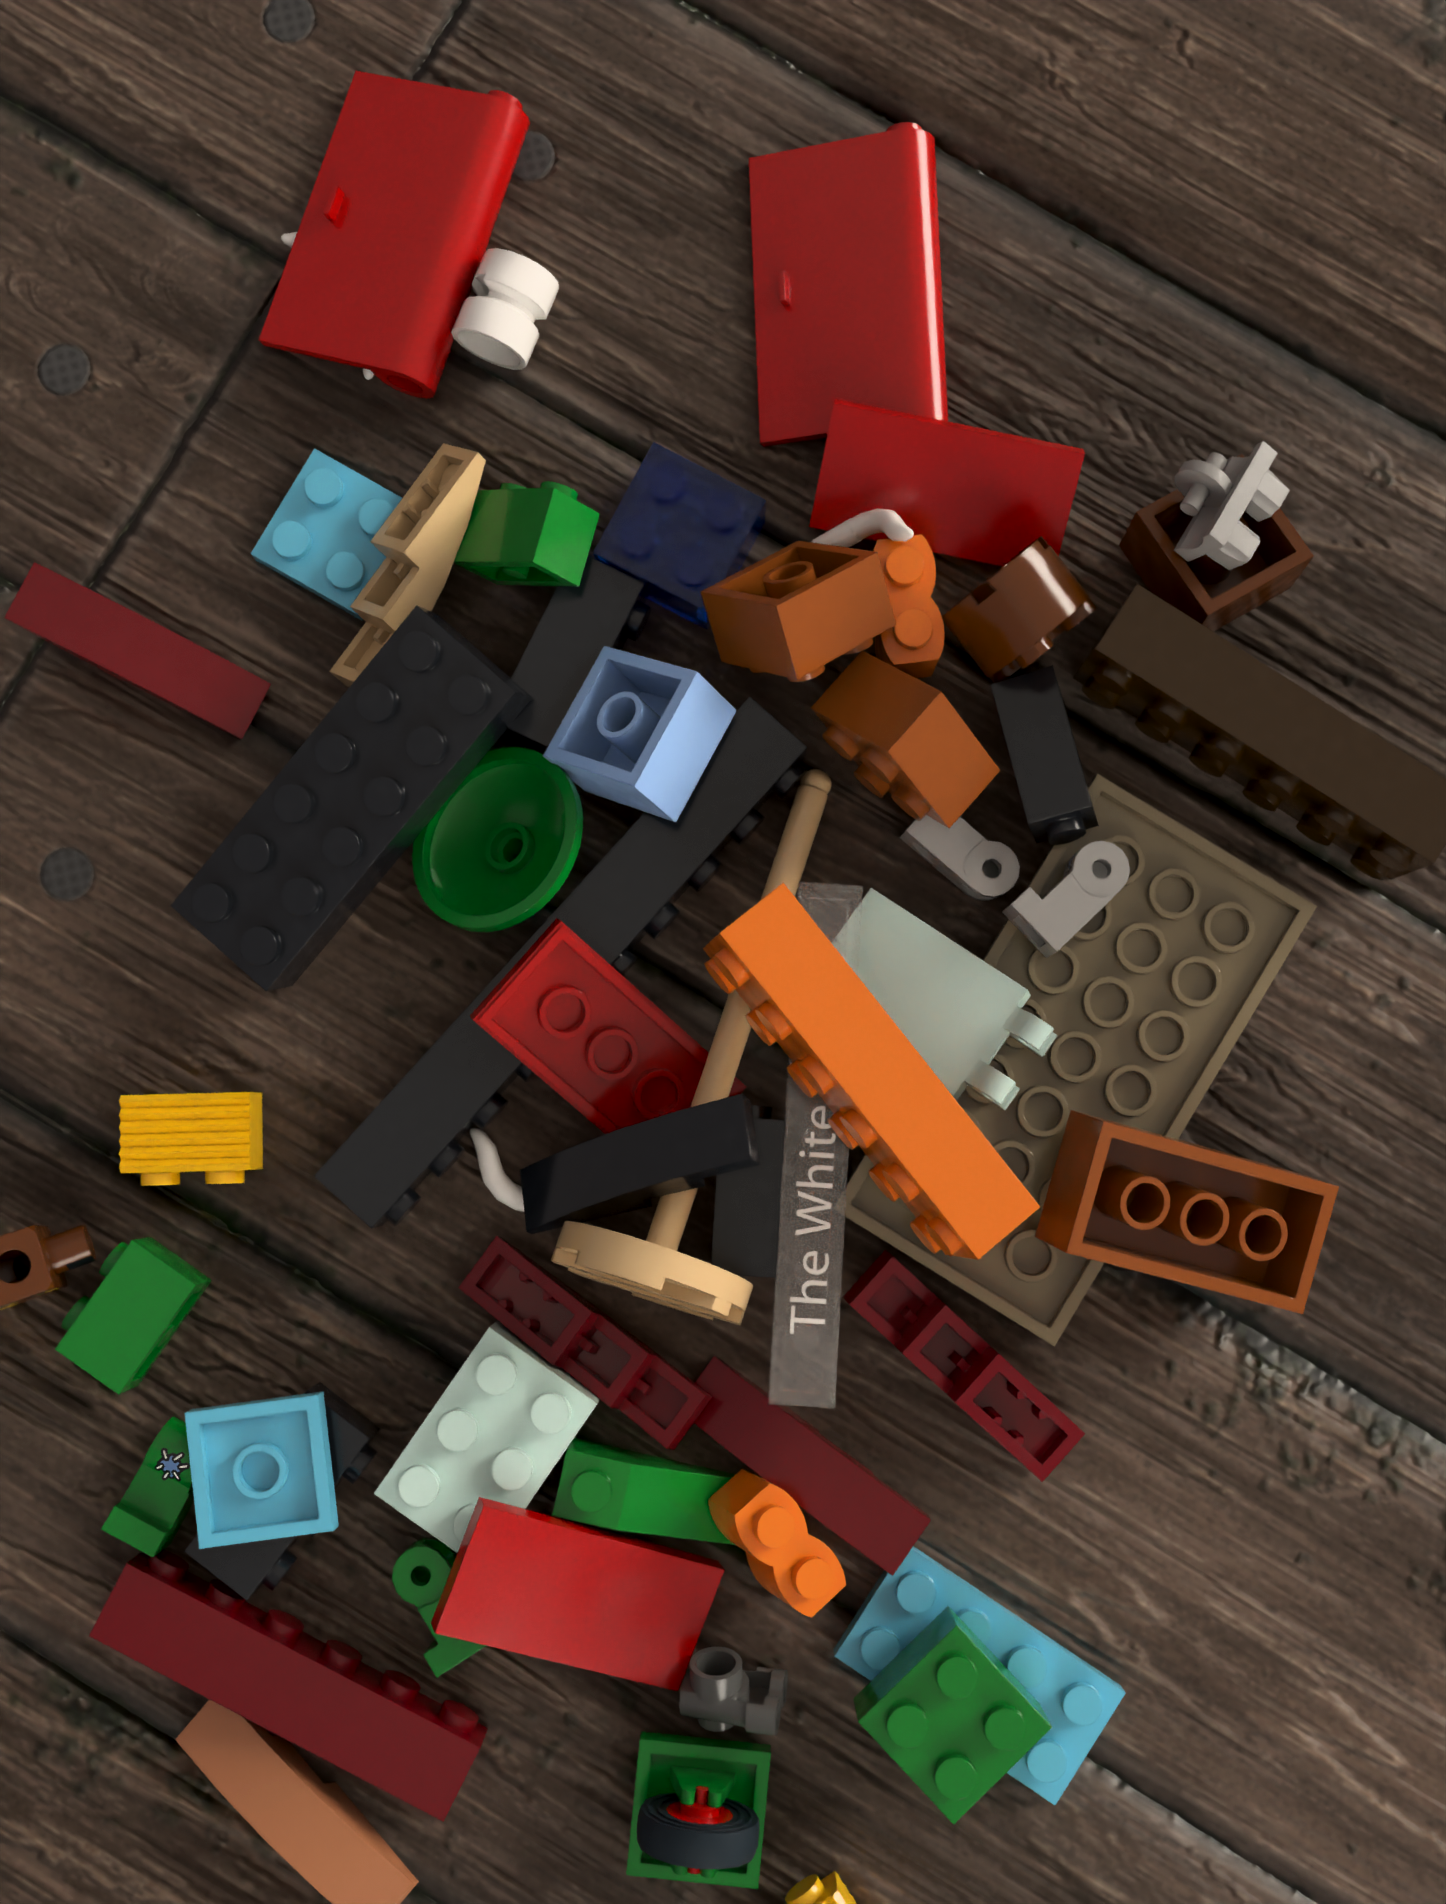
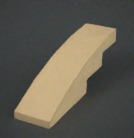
[329,443,486,687]

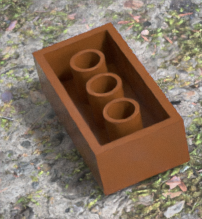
[1035,1110,1339,1314]

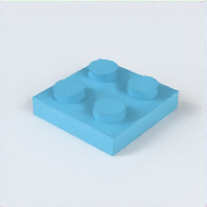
[251,448,402,621]
[184,1391,339,1549]

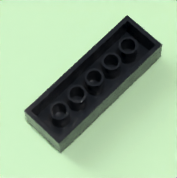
[171,605,533,991]

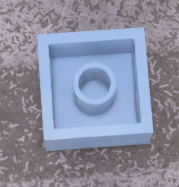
[543,646,737,822]

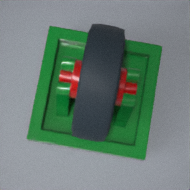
[626,1731,771,1889]

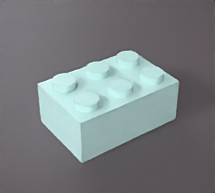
[374,1320,600,1553]

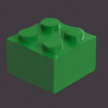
[853,1606,1052,1825]

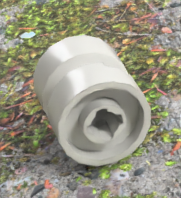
[451,248,559,370]

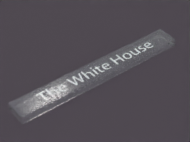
[768,882,863,1408]

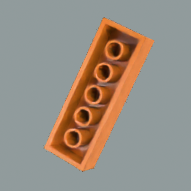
[703,882,1040,1260]

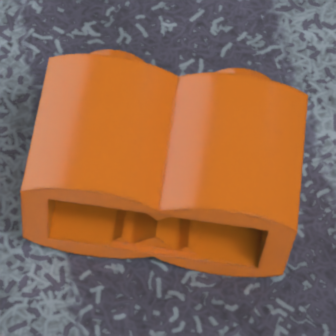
[874,534,945,678]
[708,1469,846,1618]

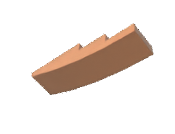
[175,1699,419,1904]

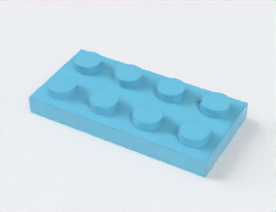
[833,1546,1126,1805]

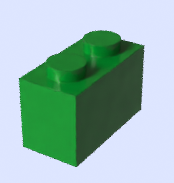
[454,481,600,587]
[55,1237,212,1395]

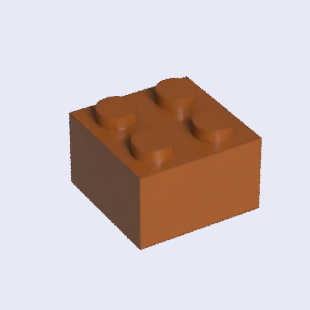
[700,540,896,682]
[811,651,1001,829]

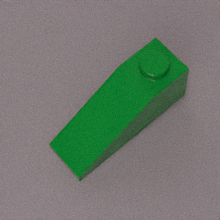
[552,1438,736,1545]

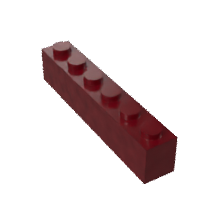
[89,1550,488,1822]

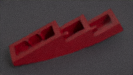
[4,562,271,740]
[458,1236,712,1450]
[842,1249,1085,1482]
[694,1355,931,1576]

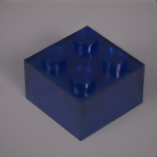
[593,442,766,629]

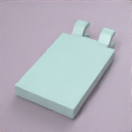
[832,888,1057,1110]

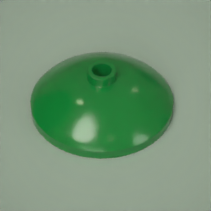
[412,747,583,932]

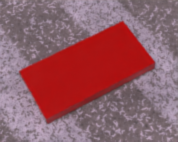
[809,399,1085,566]
[470,918,747,1134]
[431,1497,725,1691]

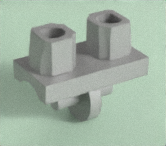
[1174,441,1290,570]

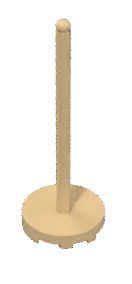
[551,769,832,1325]

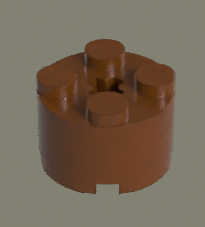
[942,536,1097,683]

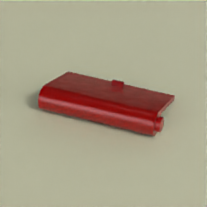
[259,71,530,399]
[749,122,948,447]

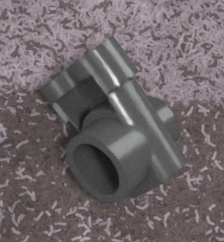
[679,1647,788,1736]

